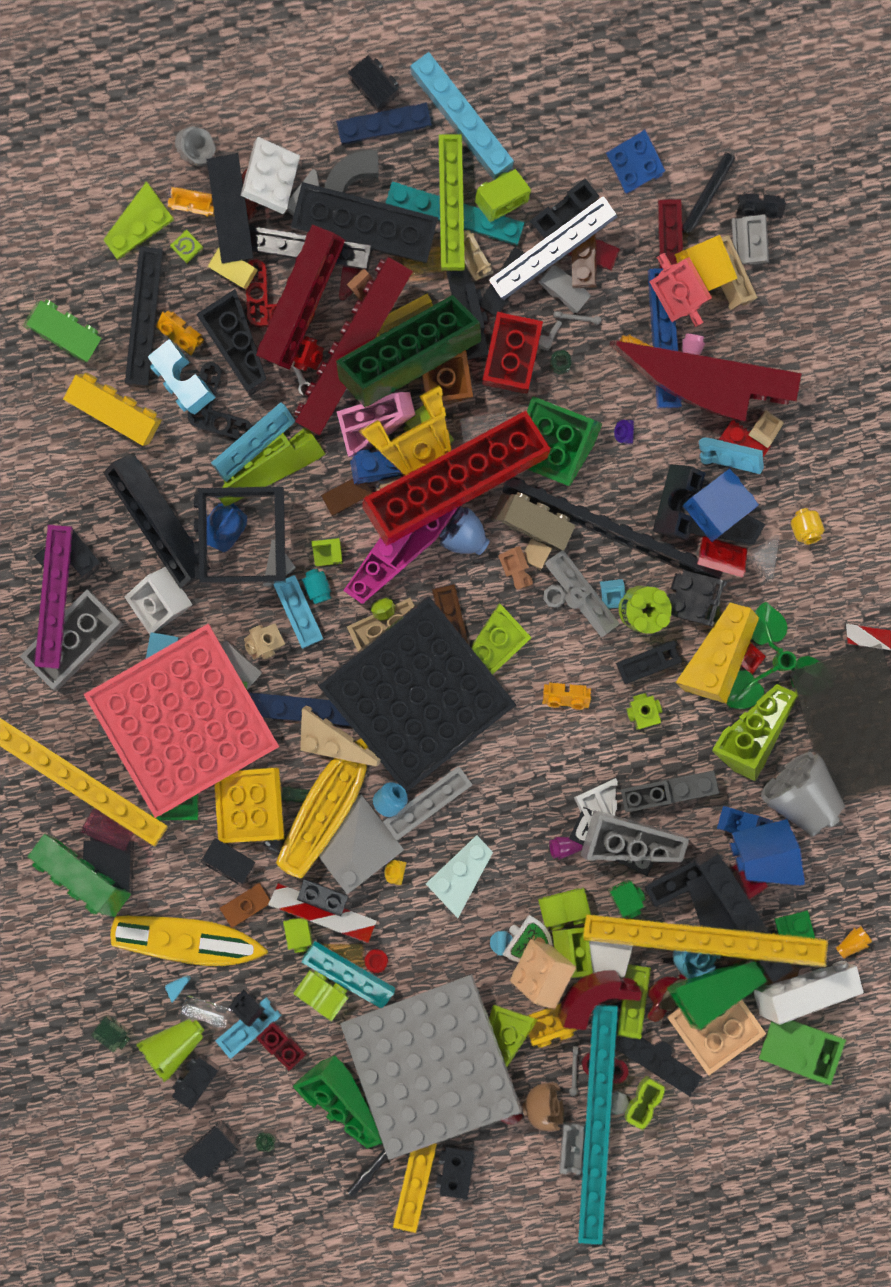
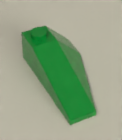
[292,1055,382,1149]

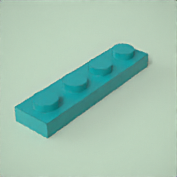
[301,941,395,1008]

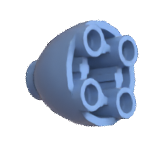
[439,506,490,555]

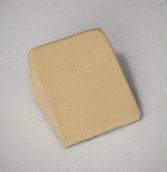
[523,539,552,570]

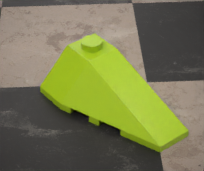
[712,684,798,781]

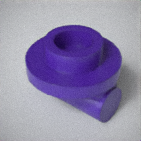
[614,420,634,445]

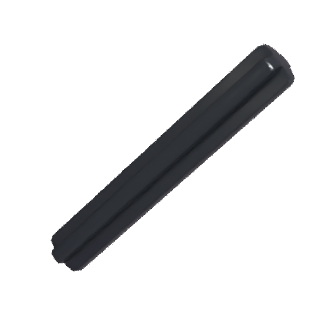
[682,152,735,236]

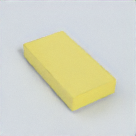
[208,248,258,289]

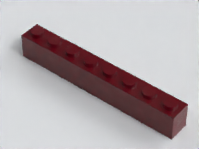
[293,256,413,436]

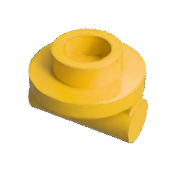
[384,860,407,886]

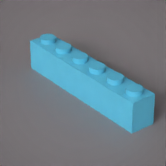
[410,52,514,180]

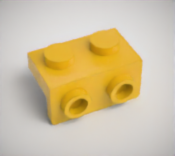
[527,1003,577,1048]

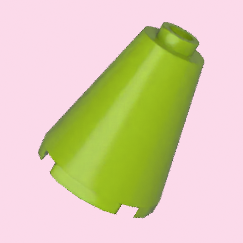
[136,1019,204,1082]

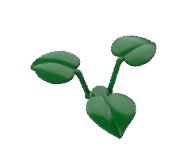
[726,602,834,709]

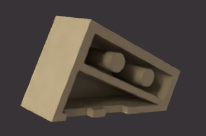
[490,492,576,551]

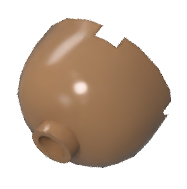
[523,1082,564,1131]

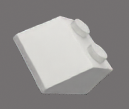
[125,567,192,634]

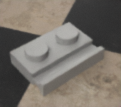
[732,215,769,265]

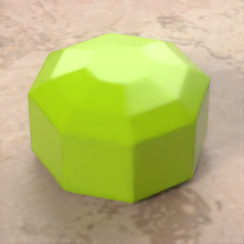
[371,598,395,621]

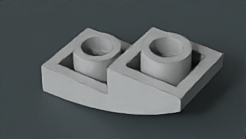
[538,265,591,313]
[221,639,262,690]

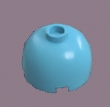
[673,950,721,979]

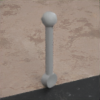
[553,312,602,325]
[569,1046,579,1096]

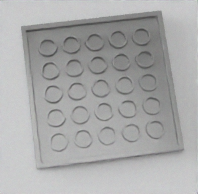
[340,975,522,1160]

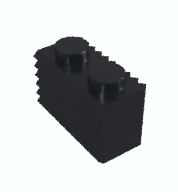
[347,55,399,112]

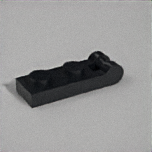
[615,640,685,685]

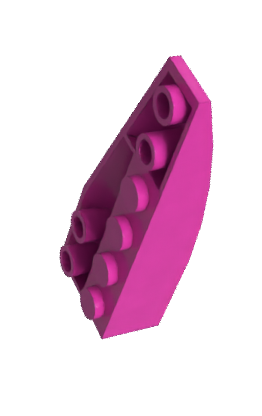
[343,507,459,604]

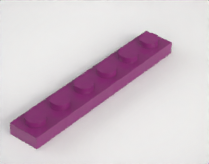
[35,525,73,669]

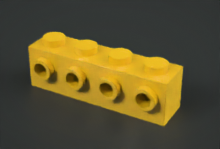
[63,372,162,446]

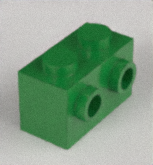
[607,879,646,919]

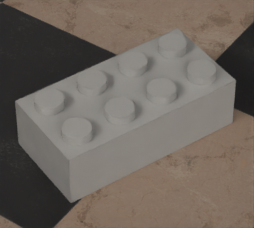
[20,590,124,691]

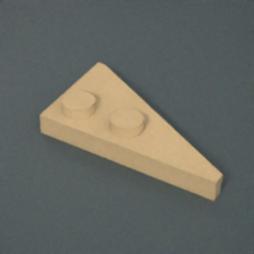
[301,706,380,767]

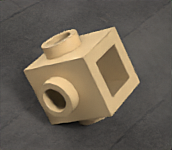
[244,623,285,660]

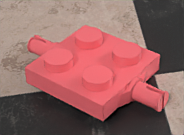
[649,253,712,327]

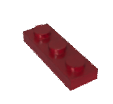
[657,199,683,269]

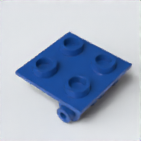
[606,130,666,194]

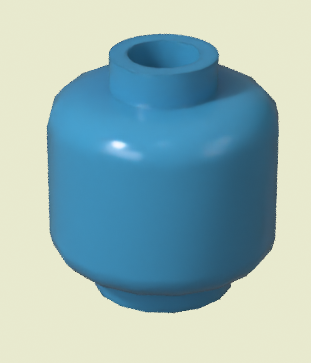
[373,782,408,817]

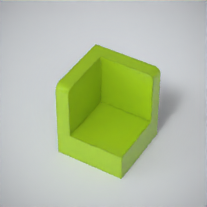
[311,538,343,566]

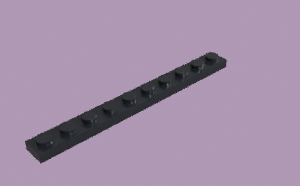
[502,477,723,579]

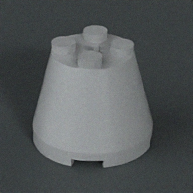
[761,752,845,837]

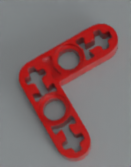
[246,259,315,328]

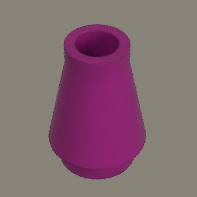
[549,837,583,860]

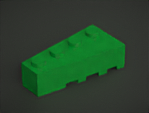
[27,833,131,917]

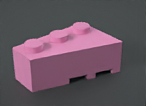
[337,392,416,457]

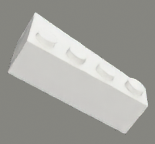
[753,961,863,1024]

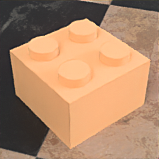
[510,939,576,1009]

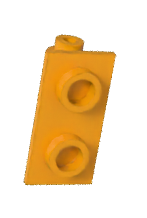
[168,187,215,217]
[156,310,204,356]
[542,682,591,710]

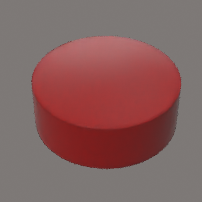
[364,949,388,973]

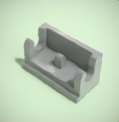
[559,1122,585,1175]

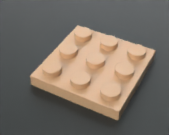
[666,1000,766,1075]

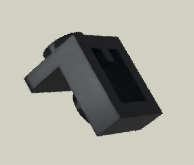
[228,989,265,1027]

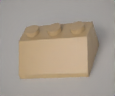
[347,598,414,651]

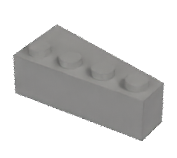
[581,810,689,862]

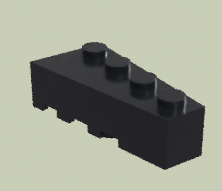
[196,289,269,397]

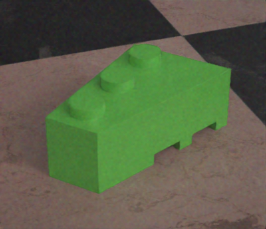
[22,299,102,362]

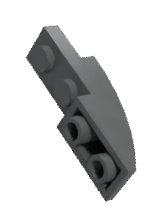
[621,770,720,813]

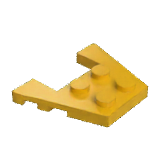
[359,386,451,476]

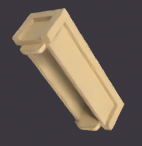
[721,235,757,310]

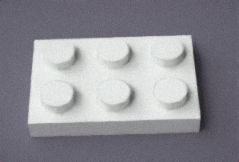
[241,137,300,214]

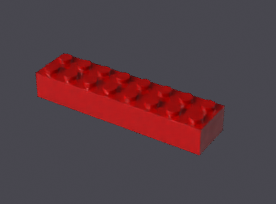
[362,410,551,546]

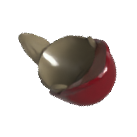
[647,974,690,1022]

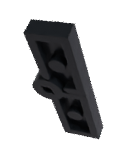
[615,1033,702,1097]

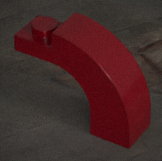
[558,970,642,1030]

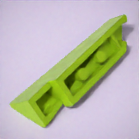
[219,427,326,506]

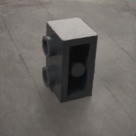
[171,1054,221,1110]
[435,1144,475,1200]

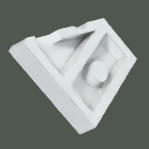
[574,778,617,825]

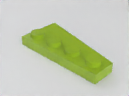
[471,603,532,674]

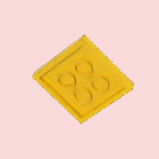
[214,768,284,843]

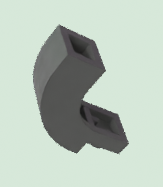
[324,150,379,193]

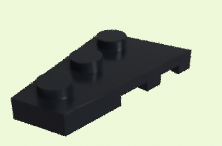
[690,514,766,545]

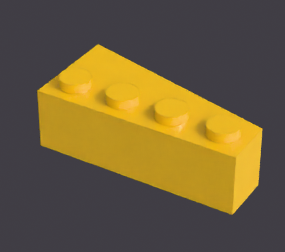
[676,603,759,703]

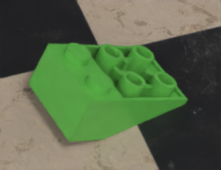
[759,1020,846,1086]

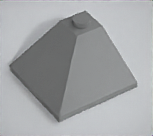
[319,794,404,894]

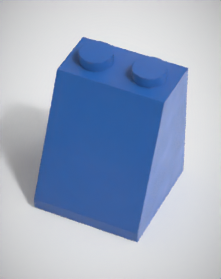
[730,819,805,886]

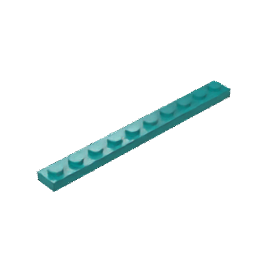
[578,1004,618,1245]

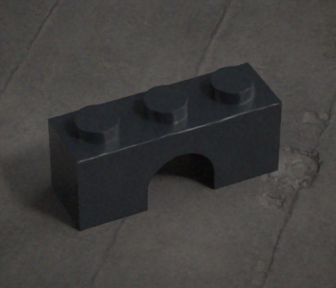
[529,178,600,242]
[653,464,706,540]

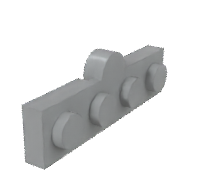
[545,551,620,638]

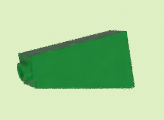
[667,960,767,1030]

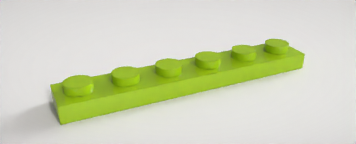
[438,134,465,271]

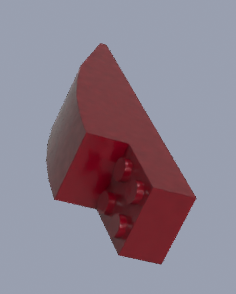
[609,340,802,421]

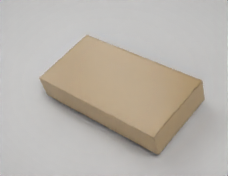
[749,410,784,448]

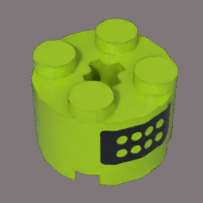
[618,586,672,633]

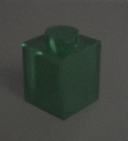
[91,1014,131,1053]

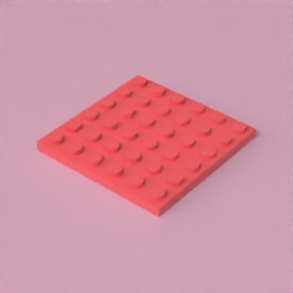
[84,623,279,818]

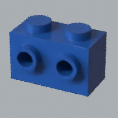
[350,450,402,484]

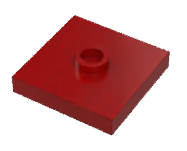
[697,536,748,578]

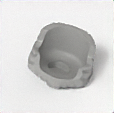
[175,126,216,166]

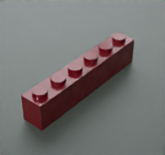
[256,225,345,370]

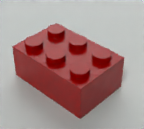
[482,312,543,394]

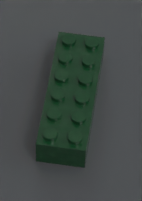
[336,295,481,408]

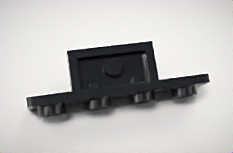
[446,266,489,360]

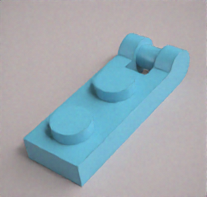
[699,437,764,474]
[215,997,282,1059]

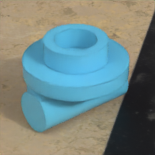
[490,931,513,955]

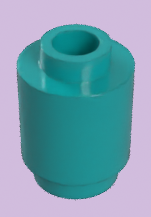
[302,568,332,605]

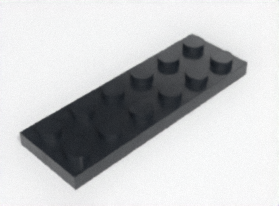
[291,182,438,264]

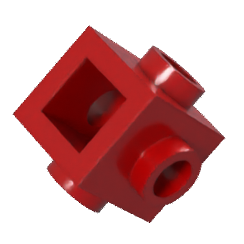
[293,336,324,371]

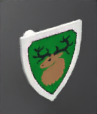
[503,915,553,962]

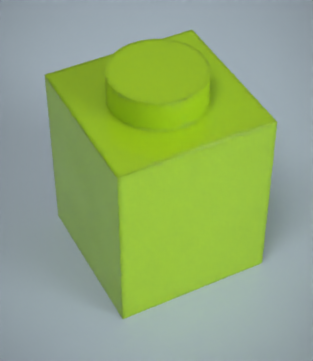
[283,918,313,953]

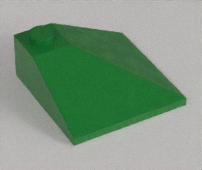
[527,396,603,486]

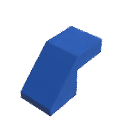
[717,806,773,833]

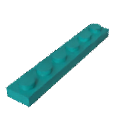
[385,181,525,246]

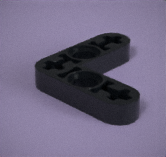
[187,362,253,440]

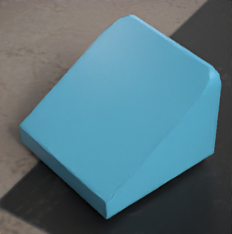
[600,579,625,609]
[165,975,191,1003]

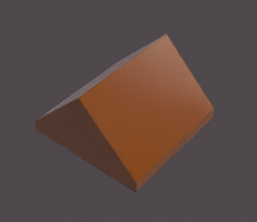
[422,351,473,405]

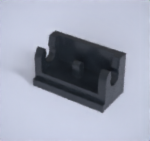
[201,838,255,887]

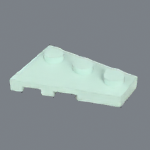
[426,835,493,918]

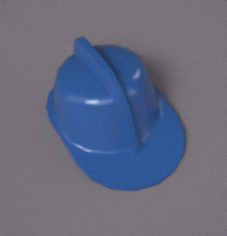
[207,503,247,552]

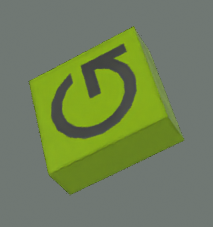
[170,230,203,264]

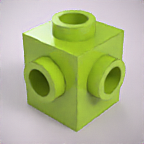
[626,693,662,730]

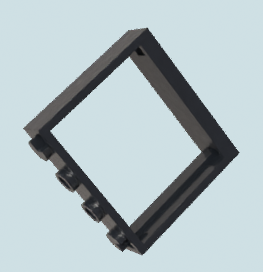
[194,486,286,585]

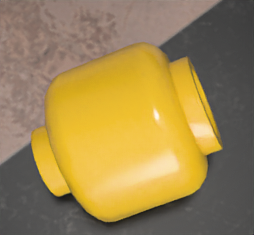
[790,508,825,545]

